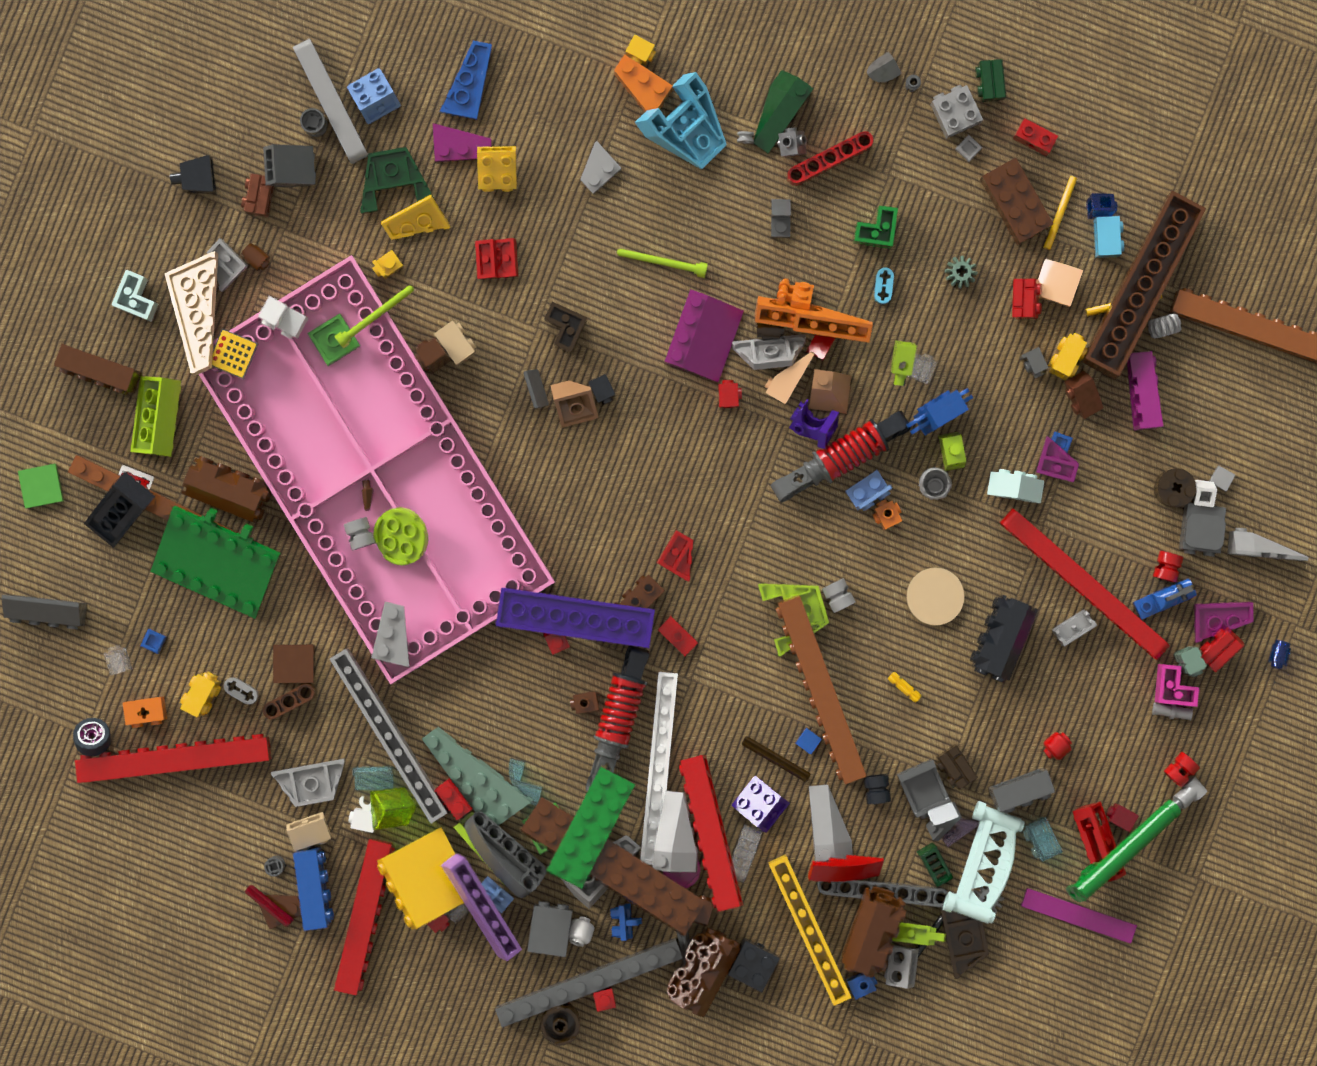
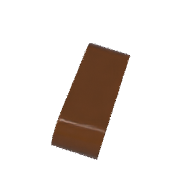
[263,684,317,719]

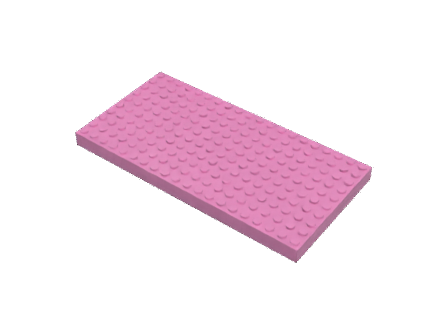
[199,255,555,684]

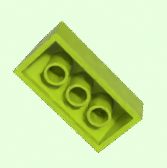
[130,376,181,457]

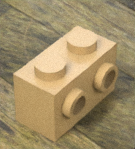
[434,320,476,367]
[286,812,331,852]

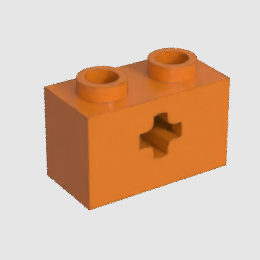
[122,696,167,728]

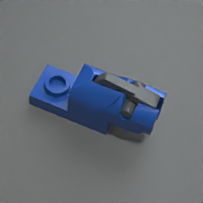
[1133,578,1197,620]

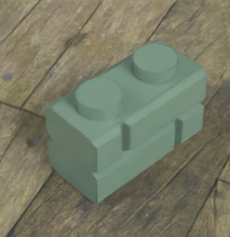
[1173,646,1206,677]

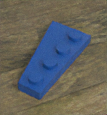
[439,41,492,120]

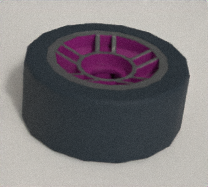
[73,718,111,756]

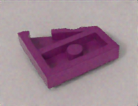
[1036,436,1079,482]

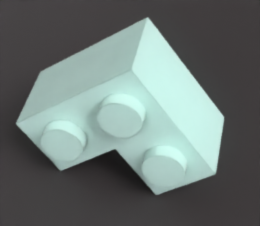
[112,270,159,322]
[987,469,1044,503]

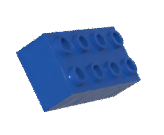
[293,847,334,931]

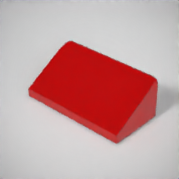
[806,334,836,361]

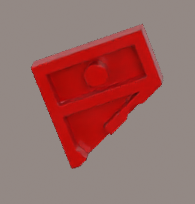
[657,530,693,582]

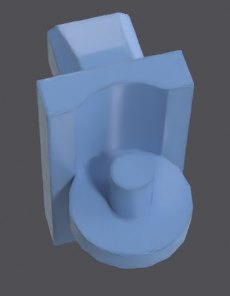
[481,876,514,914]

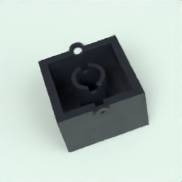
[728,937,780,992]

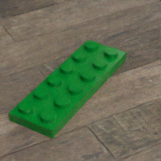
[547,767,635,889]

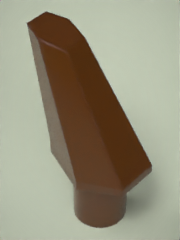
[362,480,374,511]

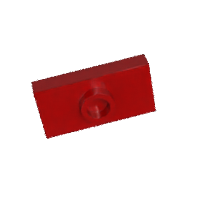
[658,616,698,656]

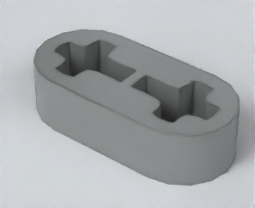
[224,677,259,704]

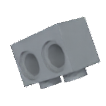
[885,945,919,989]

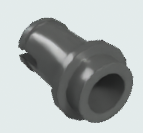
[905,75,921,92]

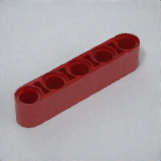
[787,131,873,186]

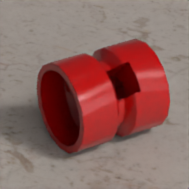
[1153,551,1184,583]
[1163,751,1200,788]

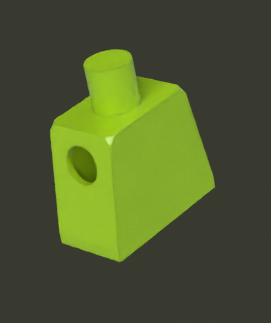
[891,340,917,386]
[938,432,966,471]

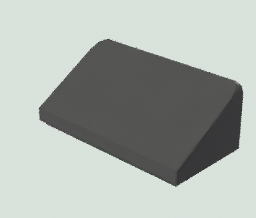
[523,369,549,409]

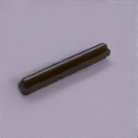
[742,736,811,782]

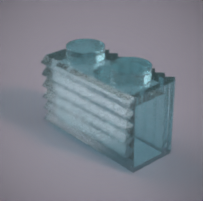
[1022,816,1063,862]

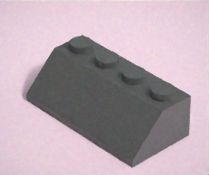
[1,595,87,629]

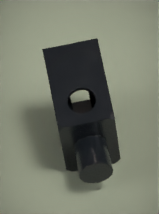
[170,155,216,194]

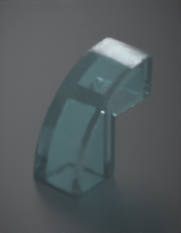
[509,758,543,806]

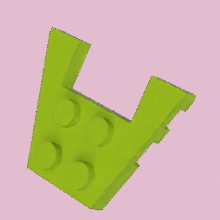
[758,583,829,656]

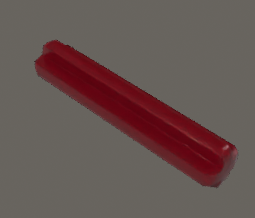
[245,885,293,927]

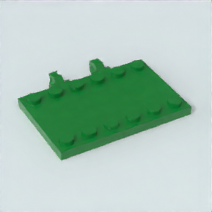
[150,506,281,619]

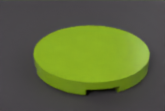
[374,507,428,565]

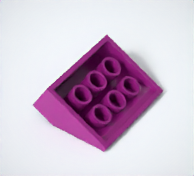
[664,289,744,382]

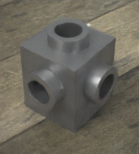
[778,128,807,157]

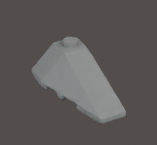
[1227,528,1309,561]
[809,785,853,862]
[652,790,698,872]
[561,835,641,909]

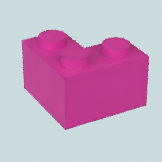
[1155,664,1199,707]

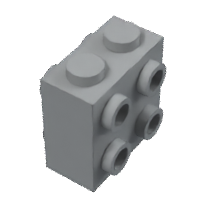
[930,85,983,139]

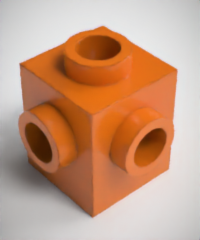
[872,499,902,530]

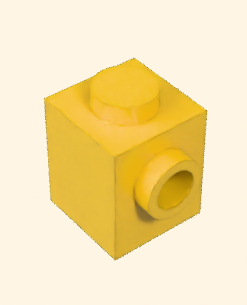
[626,34,656,65]

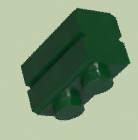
[975,59,1006,102]

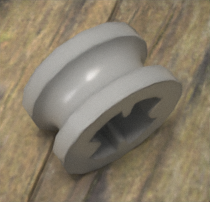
[737,131,754,144]

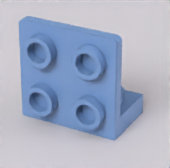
[347,68,401,124]
[845,470,892,511]

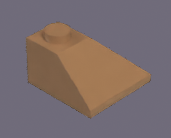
[809,369,851,414]
[550,380,599,428]

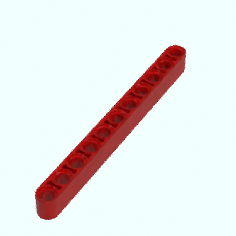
[1000,508,1170,660]

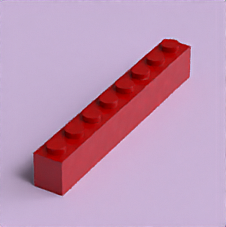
[679,755,743,912]
[334,838,395,995]

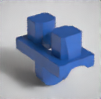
[610,903,642,941]

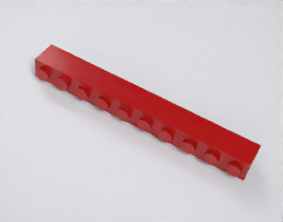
[75,734,272,783]

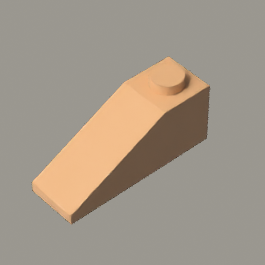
[765,351,815,404]

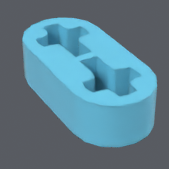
[874,267,894,304]

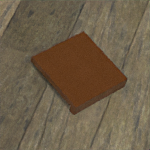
[273,644,314,683]

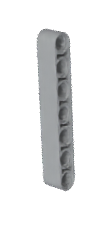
[293,39,368,164]

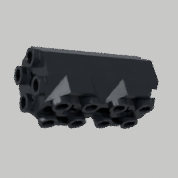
[970,595,1039,683]

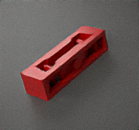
[1072,801,1126,882]

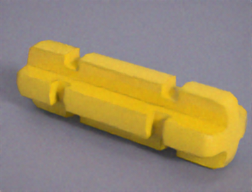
[888,672,921,703]

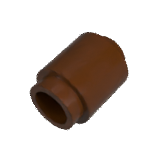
[241,243,270,271]

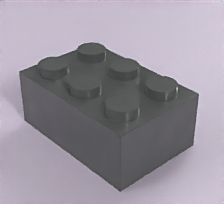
[988,768,1055,814]

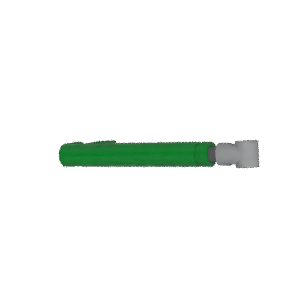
[1066,776,1207,902]

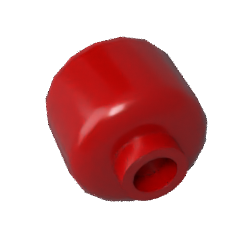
[1043,732,1072,760]

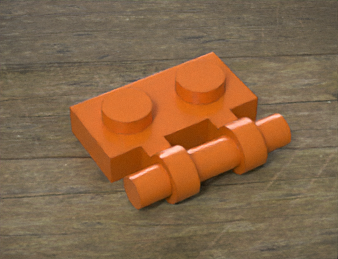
[777,278,814,310]

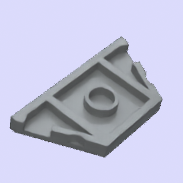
[732,334,806,370]
[271,758,345,807]

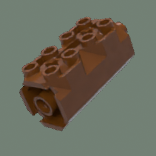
[181,456,272,522]
[841,886,906,977]
[667,927,741,1018]

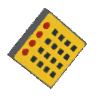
[212,329,259,379]

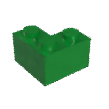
[853,205,898,249]

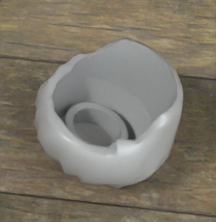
[918,467,952,500]

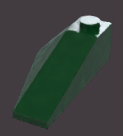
[753,70,814,154]

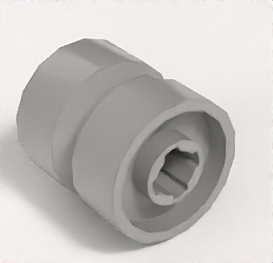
[343,517,375,551]
[822,578,856,613]

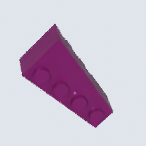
[1127,351,1163,431]

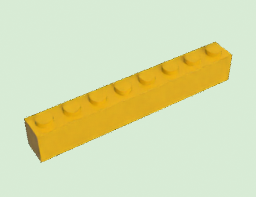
[768,854,851,1006]

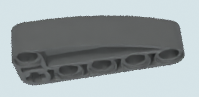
[464,812,546,898]

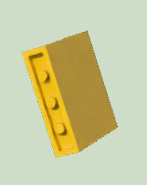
[377,827,464,930]

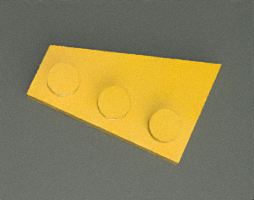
[381,195,450,240]

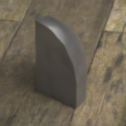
[867,52,902,82]

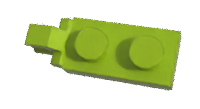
[892,922,946,946]

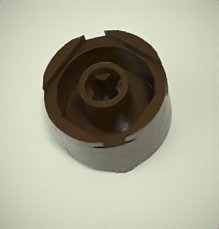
[1154,468,1197,507]
[541,1002,580,1046]

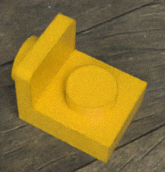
[372,250,403,279]

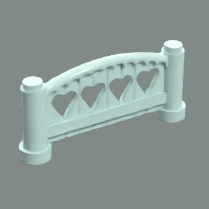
[943,801,1025,924]

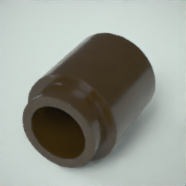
[757,323,784,339]

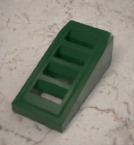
[917,843,953,887]

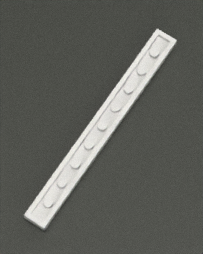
[640,672,678,865]

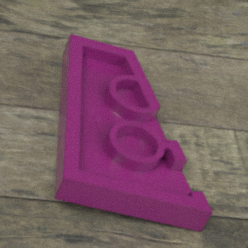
[433,123,492,162]
[1194,602,1254,643]

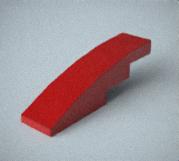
[808,855,884,882]

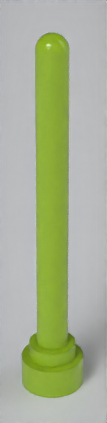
[617,249,708,278]
[334,285,414,349]

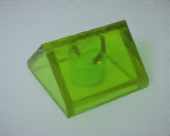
[370,787,416,830]

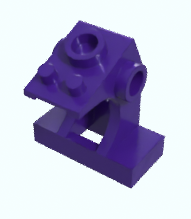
[789,399,839,449]

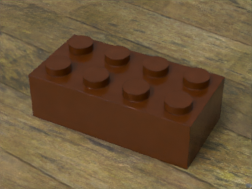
[980,158,1053,246]
[54,344,142,396]

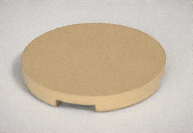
[906,568,964,625]

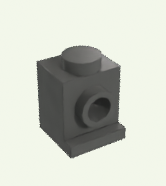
[1019,347,1049,378]

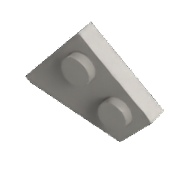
[580,141,622,195]
[207,238,248,292]

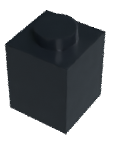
[588,374,616,405]

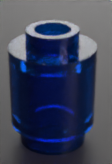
[1268,640,1291,669]

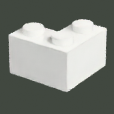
[258,296,309,339]

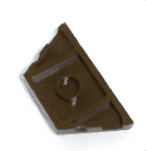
[940,907,989,979]

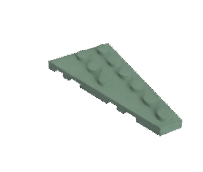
[422,727,533,826]

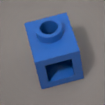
[846,973,878,1000]

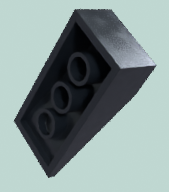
[84,472,155,548]

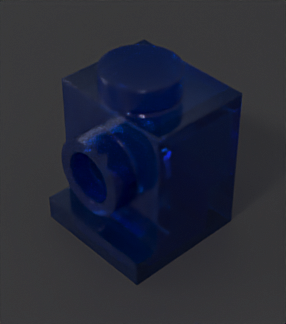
[1086,193,1117,219]

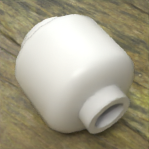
[569,916,595,947]

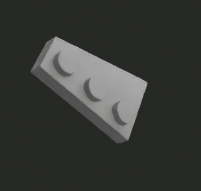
[372,602,410,667]

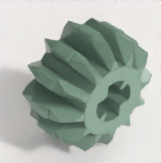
[944,256,978,289]

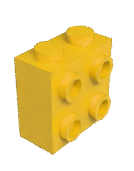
[477,146,517,192]
[1048,333,1088,381]
[180,672,222,717]

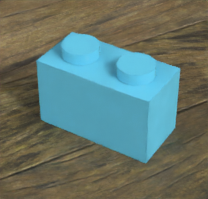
[1094,216,1124,258]

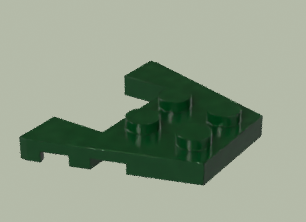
[360,147,435,214]

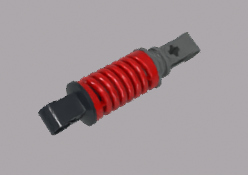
[770,411,912,503]
[586,645,649,792]

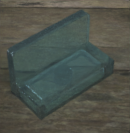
[353,766,394,790]

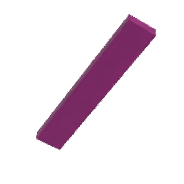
[1021,888,1137,944]

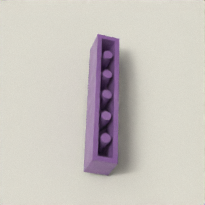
[441,854,522,961]

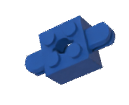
[906,388,974,436]

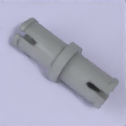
[1152,702,1193,721]

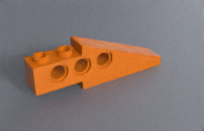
[755,296,873,343]

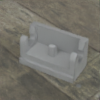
[1051,609,1097,646]

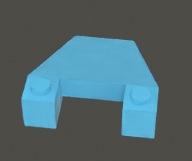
[635,72,727,169]

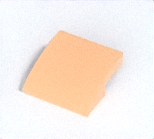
[1038,259,1083,307]

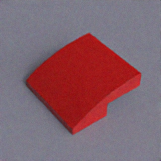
[475,238,519,279]

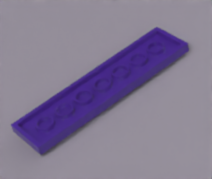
[496,587,655,648]

